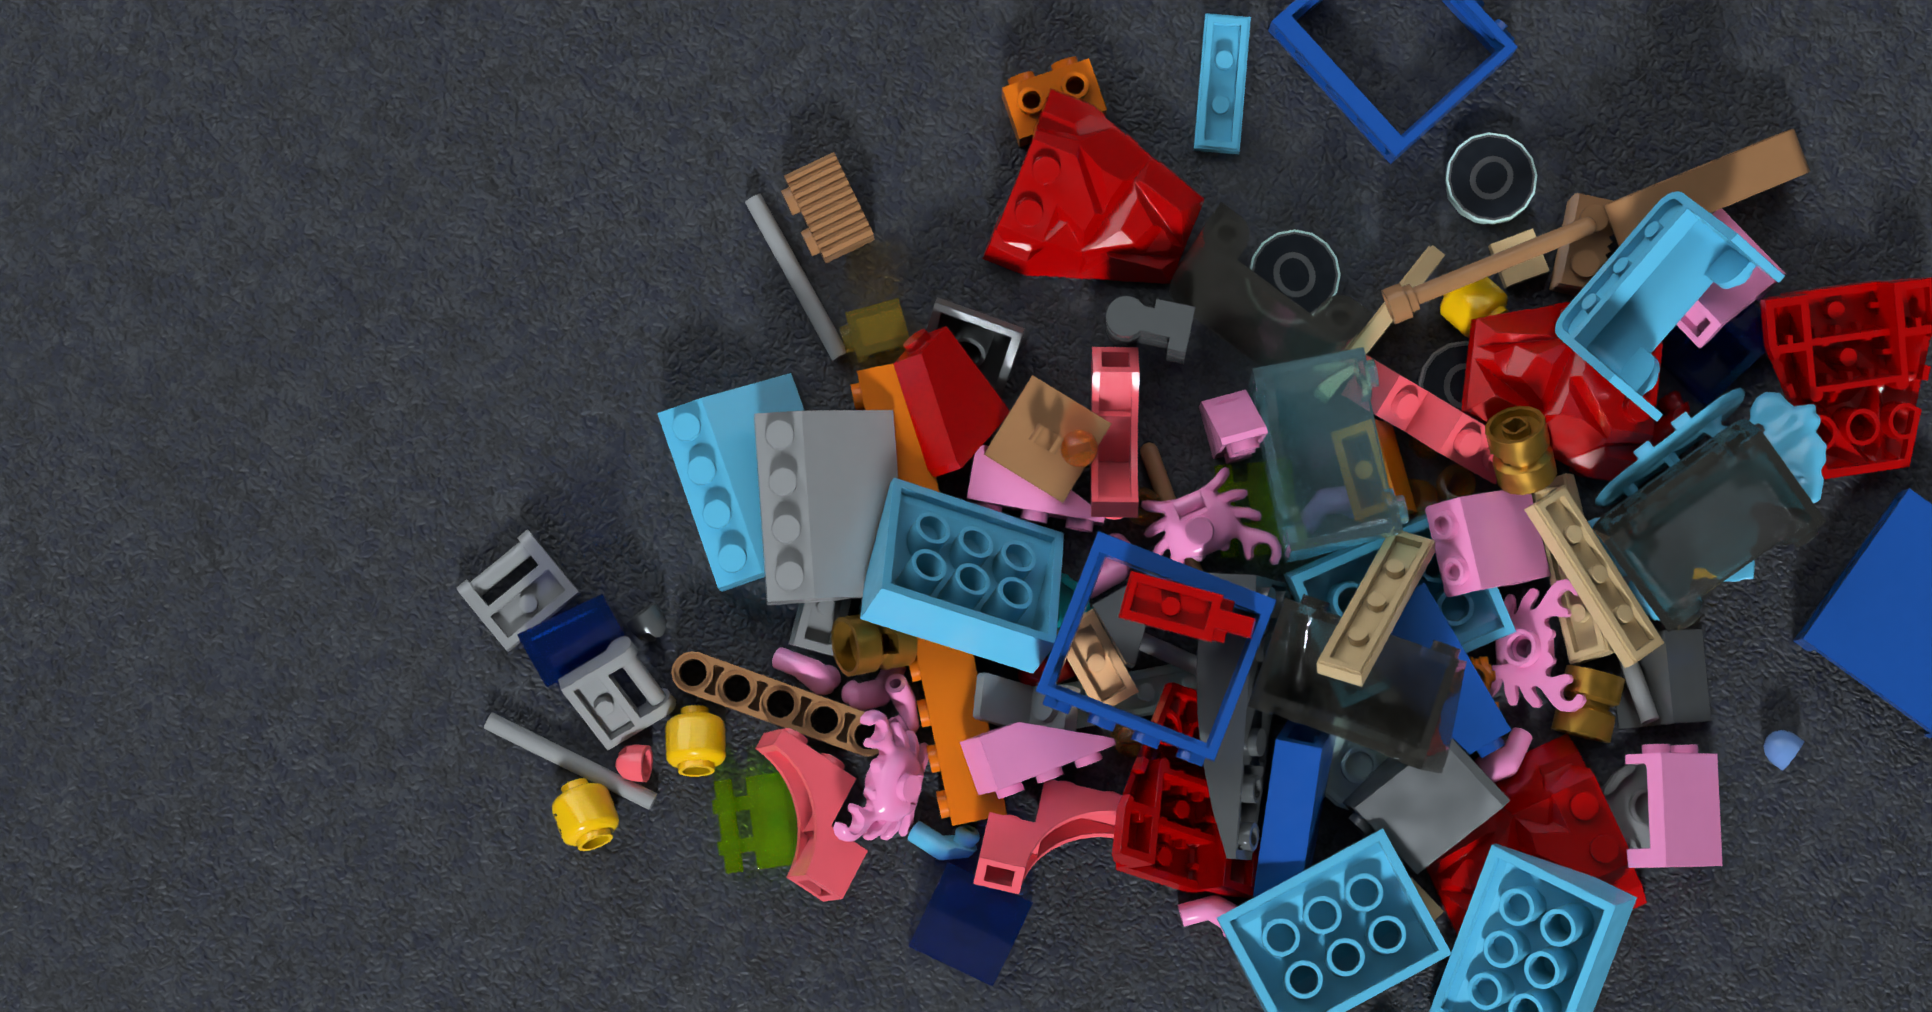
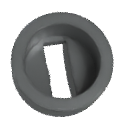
[625,602,667,642]

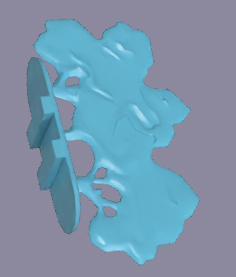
[1588,388,1827,621]

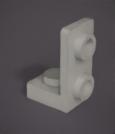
[973,673,1080,732]

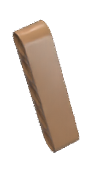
[1603,128,1810,246]
[671,651,879,757]

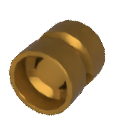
[1485,406,1557,495]
[831,614,917,677]
[1551,665,1625,743]

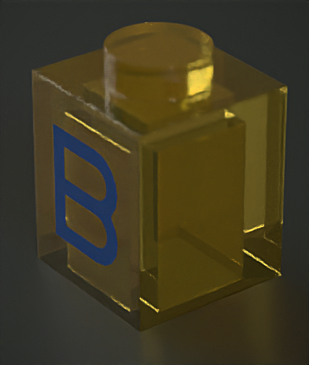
[839,298,909,363]

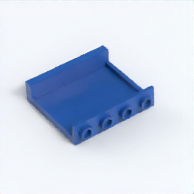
[1793,488,1932,739]

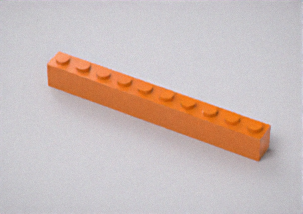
[850,363,1007,826]

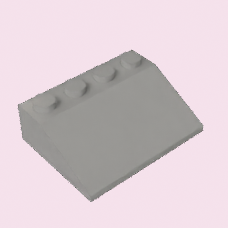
[754,410,898,605]

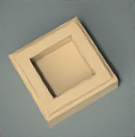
[1488,228,1549,289]

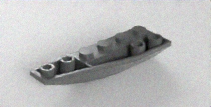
[1196,573,1292,860]

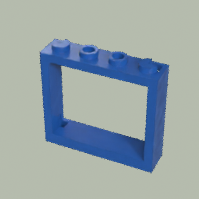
[1268,0,1518,164]
[1036,531,1277,767]

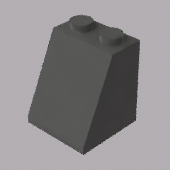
[1342,725,1510,874]

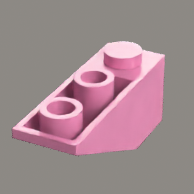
[1199,390,1268,464]
[967,445,1105,532]
[960,722,1116,799]

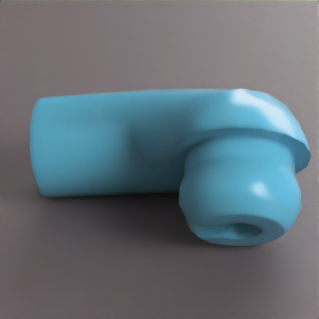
[908,821,980,860]

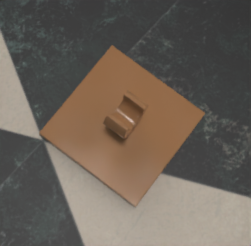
[984,375,1112,503]

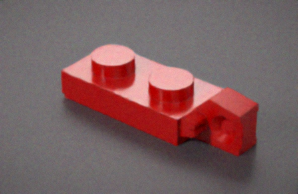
[1118,571,1256,643]

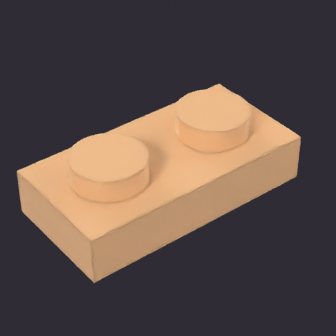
[1057,609,1139,706]

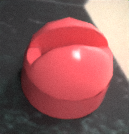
[615,744,653,782]

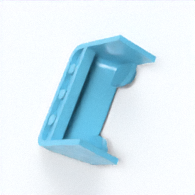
[1555,191,1785,422]

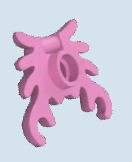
[1141,467,1282,565]
[1490,579,1587,712]
[833,709,929,842]

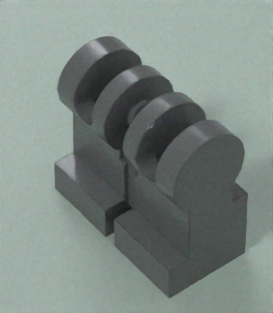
[1106,296,1195,365]

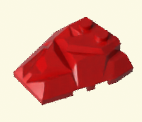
[982,88,1205,284]
[1760,277,1932,479]
[1461,302,1663,482]
[1112,682,1260,898]
[1425,734,1647,936]

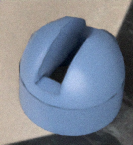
[1764,730,1804,771]

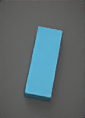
[1193,13,1251,155]

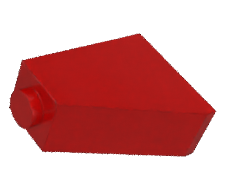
[893,326,1010,478]

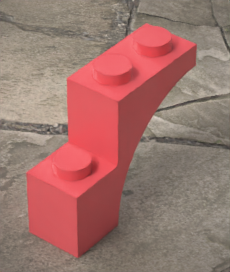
[1090,347,1140,520]
[1343,355,1497,484]
[755,728,868,902]
[973,779,1122,894]

